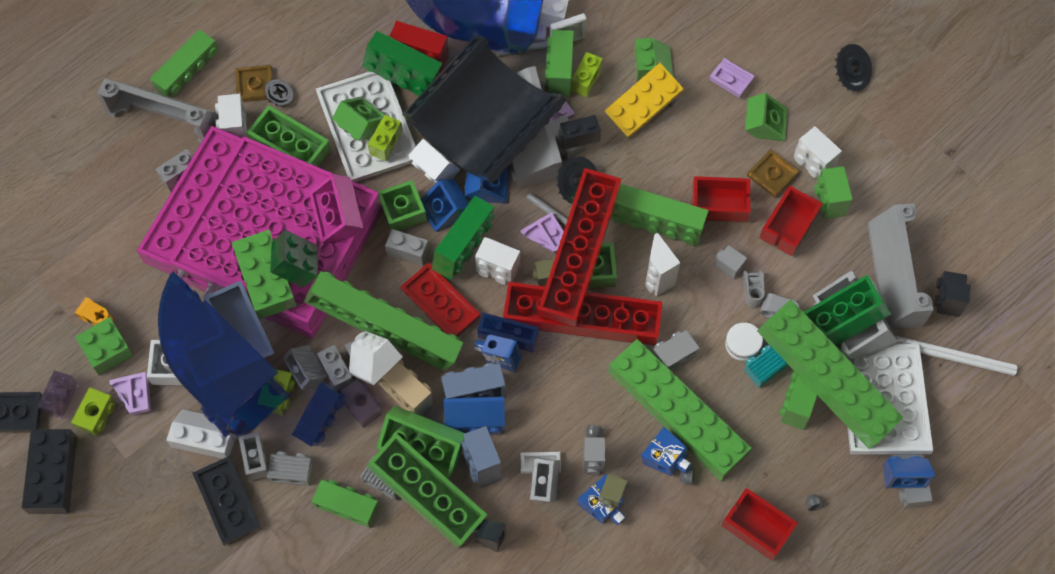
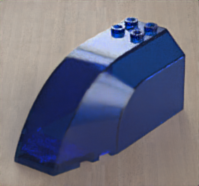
[406,0,543,55]
[158,271,290,440]

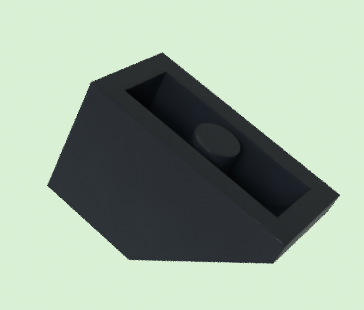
[473,519,506,552]

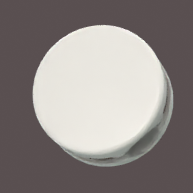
[725,323,763,361]

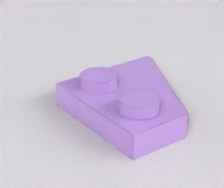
[521,212,564,254]
[109,372,151,415]

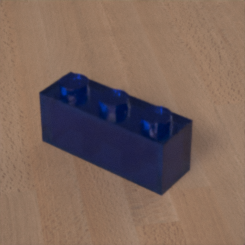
[477,312,539,353]
[291,382,346,447]

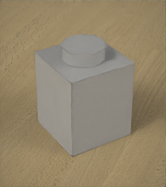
[715,245,747,279]

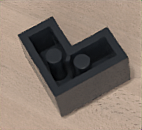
[934,271,971,317]

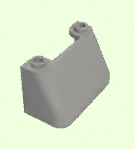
[812,270,898,359]

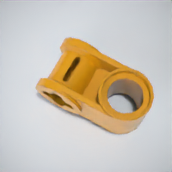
[74,297,114,326]

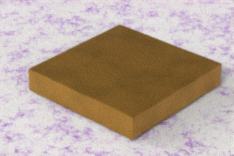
[235,65,273,102]
[746,149,799,198]

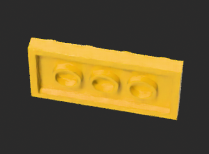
[605,63,684,139]

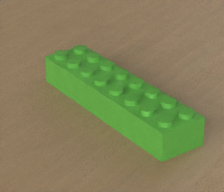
[304,272,463,371]
[757,299,904,449]
[608,339,751,481]

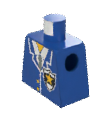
[474,334,522,373]
[641,427,692,476]
[577,474,626,526]

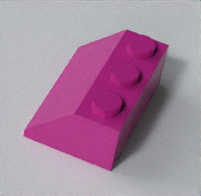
[309,174,363,244]

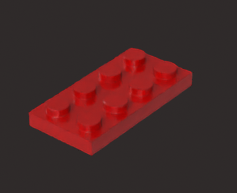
[400,263,481,337]

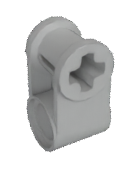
[743,270,765,308]
[760,293,799,318]

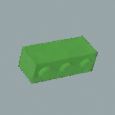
[311,479,379,528]

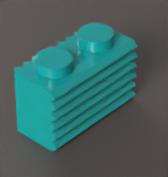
[744,345,789,388]

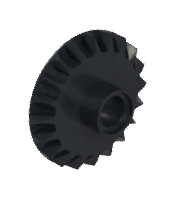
[834,44,872,92]
[556,156,598,204]

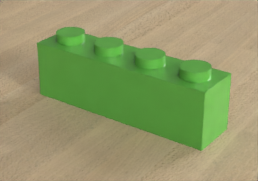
[150,29,218,97]

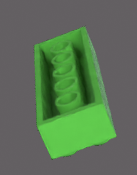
[611,184,708,246]
[366,433,487,548]

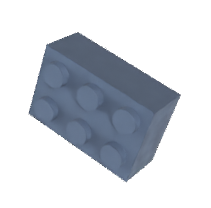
[441,363,506,399]
[461,426,502,488]

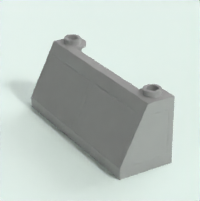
[511,66,562,188]
[97,78,219,145]
[867,203,933,329]

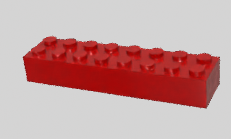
[538,168,621,327]
[503,282,662,346]

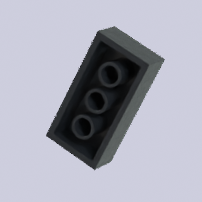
[22,429,77,514]

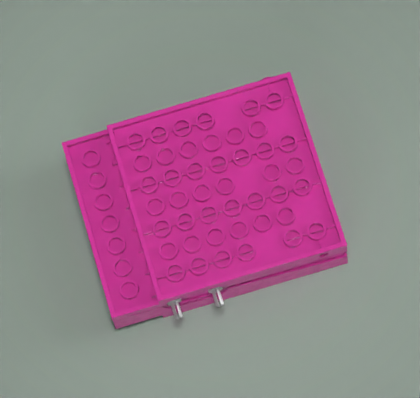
[137,126,382,340]

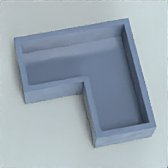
[183,281,274,388]

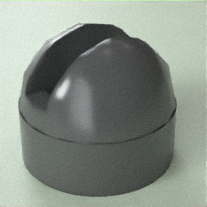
[586,425,603,438]
[679,469,694,485]
[806,494,823,511]

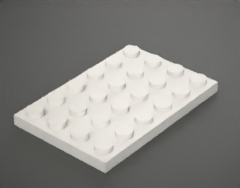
[316,72,416,183]
[840,344,933,455]

